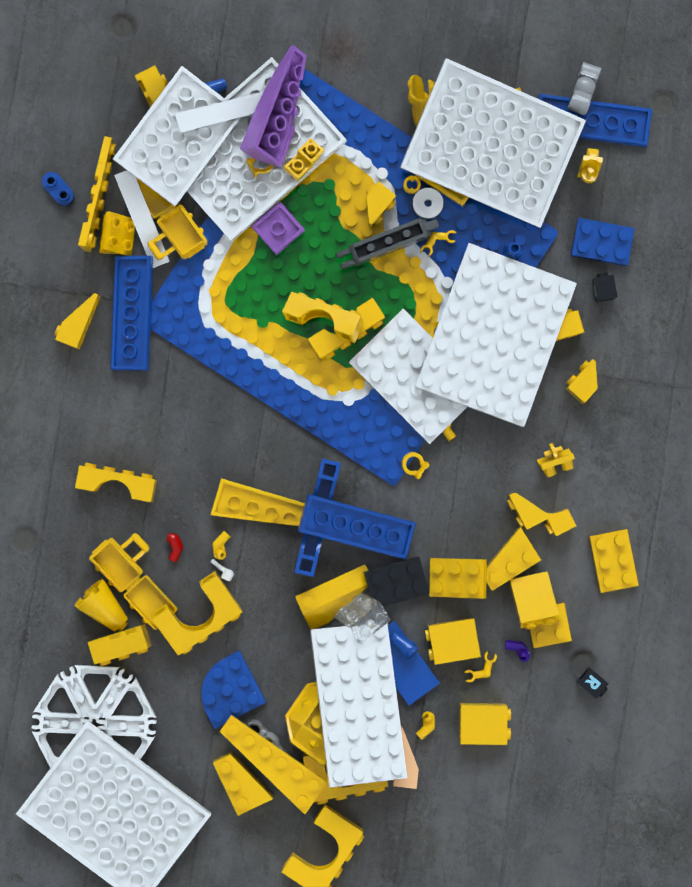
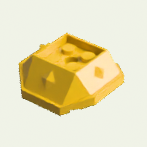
[284,682,326,765]

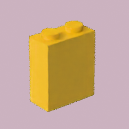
[510,571,559,630]
[425,618,481,665]
[459,703,511,745]

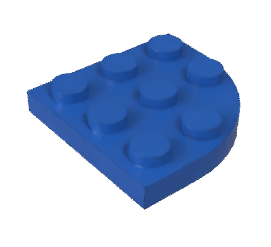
[201,650,266,729]

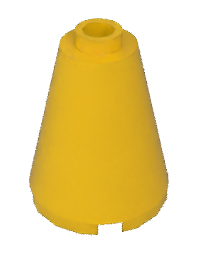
[74,579,128,632]

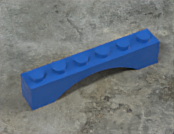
[294,458,341,577]

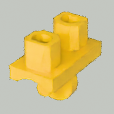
[577,148,603,183]
[537,443,575,477]

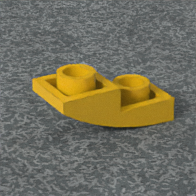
[284,138,325,182]

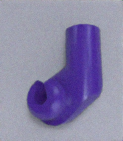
[505,640,530,662]

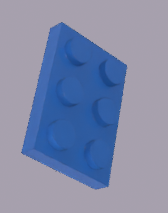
[571,218,635,266]

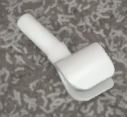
[211,559,234,581]

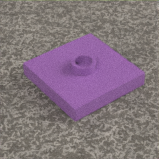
[251,202,305,256]

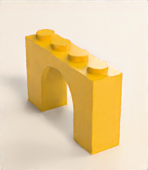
[151,571,242,656]
[303,754,388,805]
[282,804,364,887]

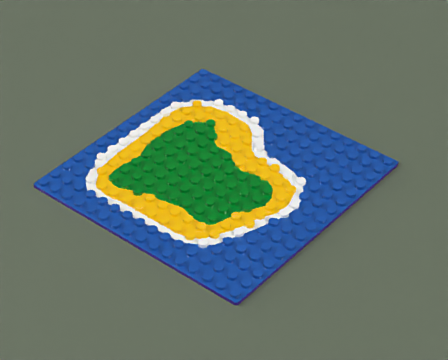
[150,70,558,486]

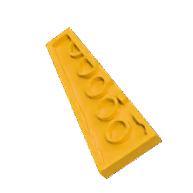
[78,136,116,252]
[210,478,305,526]
[220,715,327,814]

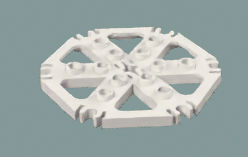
[32,665,157,768]

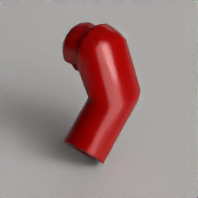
[166,533,183,562]

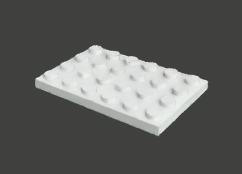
[113,66,241,206]
[349,309,467,444]

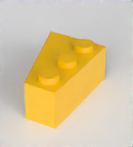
[135,65,168,108]
[486,527,541,591]
[88,624,152,666]
[213,751,274,816]

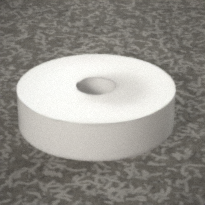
[412,188,443,219]

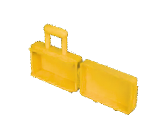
[136,177,208,260]
[89,533,178,630]

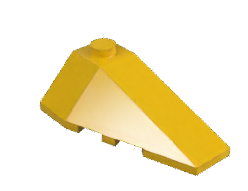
[295,564,368,630]

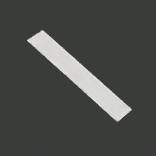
[175,92,263,133]
[114,170,170,268]

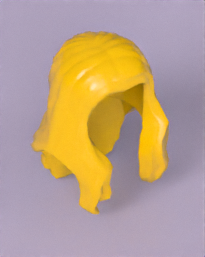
[408,75,435,127]

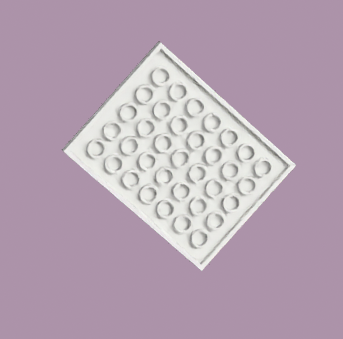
[187,57,347,242]
[400,58,586,228]
[415,243,577,427]
[16,720,211,887]

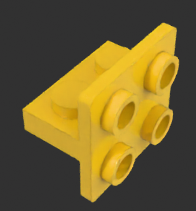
[99,211,135,256]

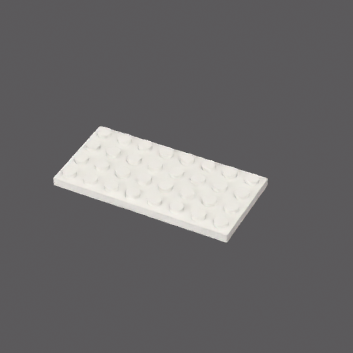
[310,622,407,788]

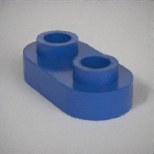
[42,172,75,206]

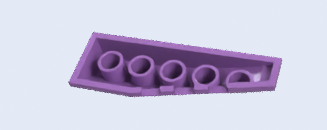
[240,45,307,167]

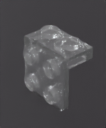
[334,594,391,644]

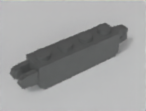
[335,218,439,269]

